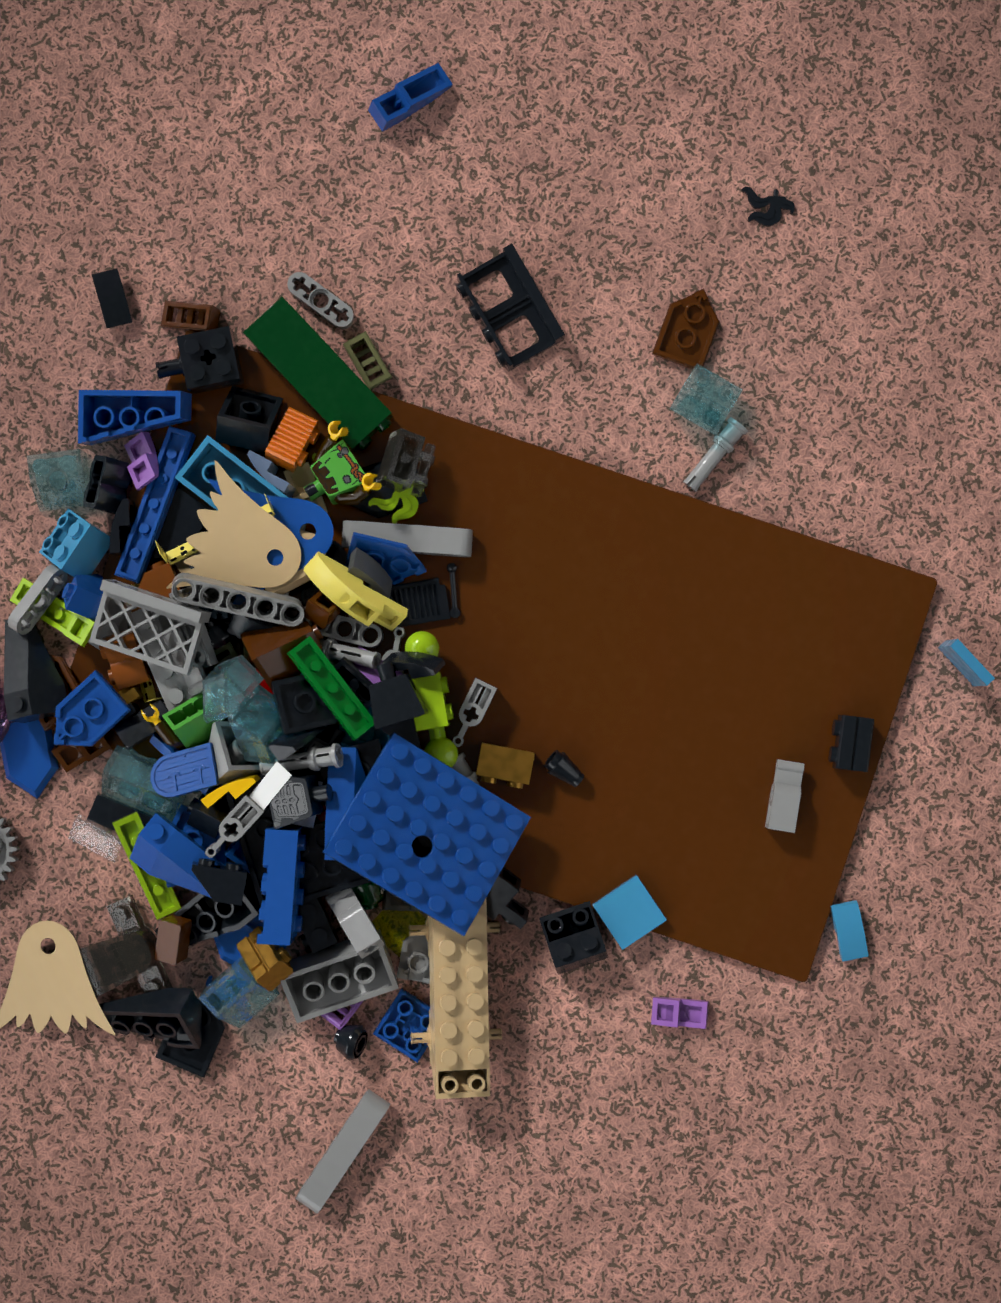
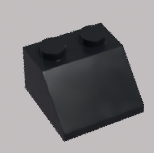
[215,386,283,453]

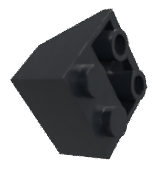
[539,901,608,975]

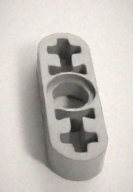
[287,272,354,329]
[8,564,68,635]

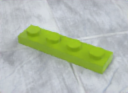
[112,812,182,920]

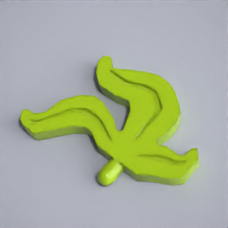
[368,481,424,524]

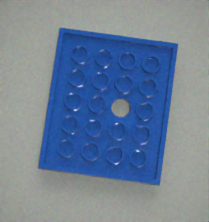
[323,733,531,936]

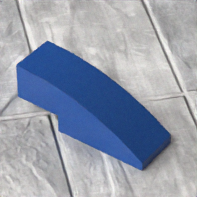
[368,63,453,132]

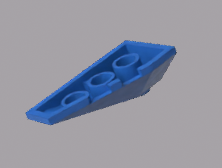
[325,747,366,860]
[130,813,225,898]

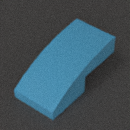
[831,900,868,962]

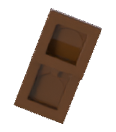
[51,736,111,773]

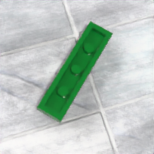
[287,636,374,740]

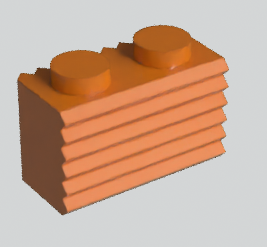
[265,407,321,473]

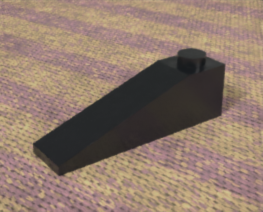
[4,619,69,723]
[154,868,260,946]
[95,987,202,1049]

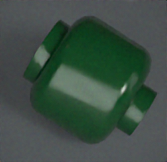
[352,882,385,910]

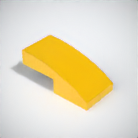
[201,775,261,809]

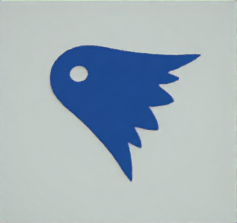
[208,479,334,614]

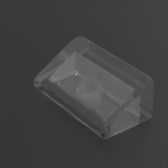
[68,815,123,863]

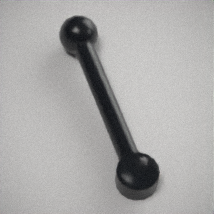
[447,563,460,618]

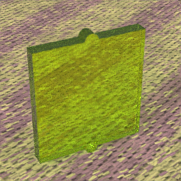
[372,910,426,957]

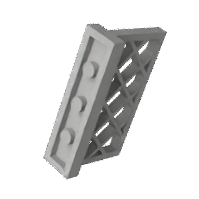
[89,579,212,675]

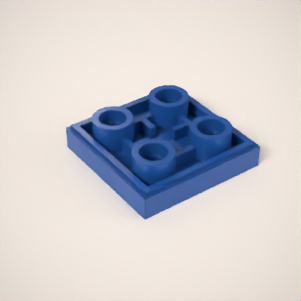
[373,988,430,1063]

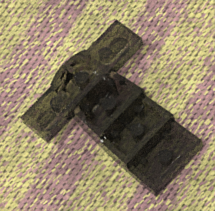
[79,895,173,997]

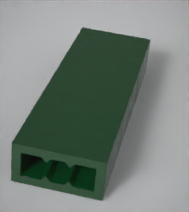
[243,297,393,453]

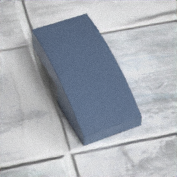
[247,450,296,498]

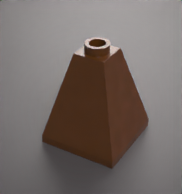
[240,621,324,691]

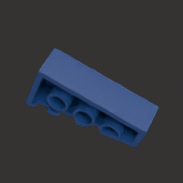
[78,390,192,446]
[257,825,306,946]

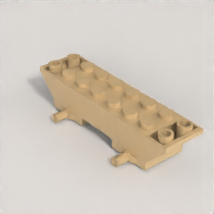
[409,899,502,1099]

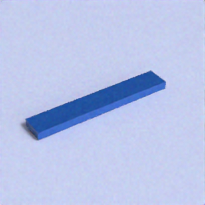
[114,426,196,584]

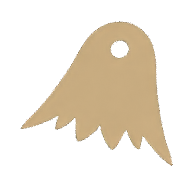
[166,460,301,589]
[0,921,115,1035]

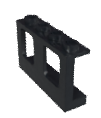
[455,243,565,371]

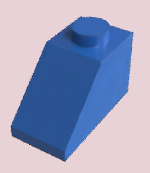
[62,574,103,621]

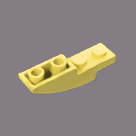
[303,551,408,631]

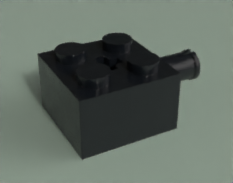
[156,326,244,394]

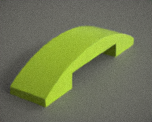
[10,578,95,647]

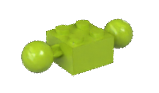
[405,631,458,768]

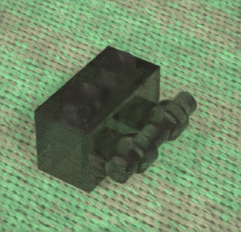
[376,428,436,497]

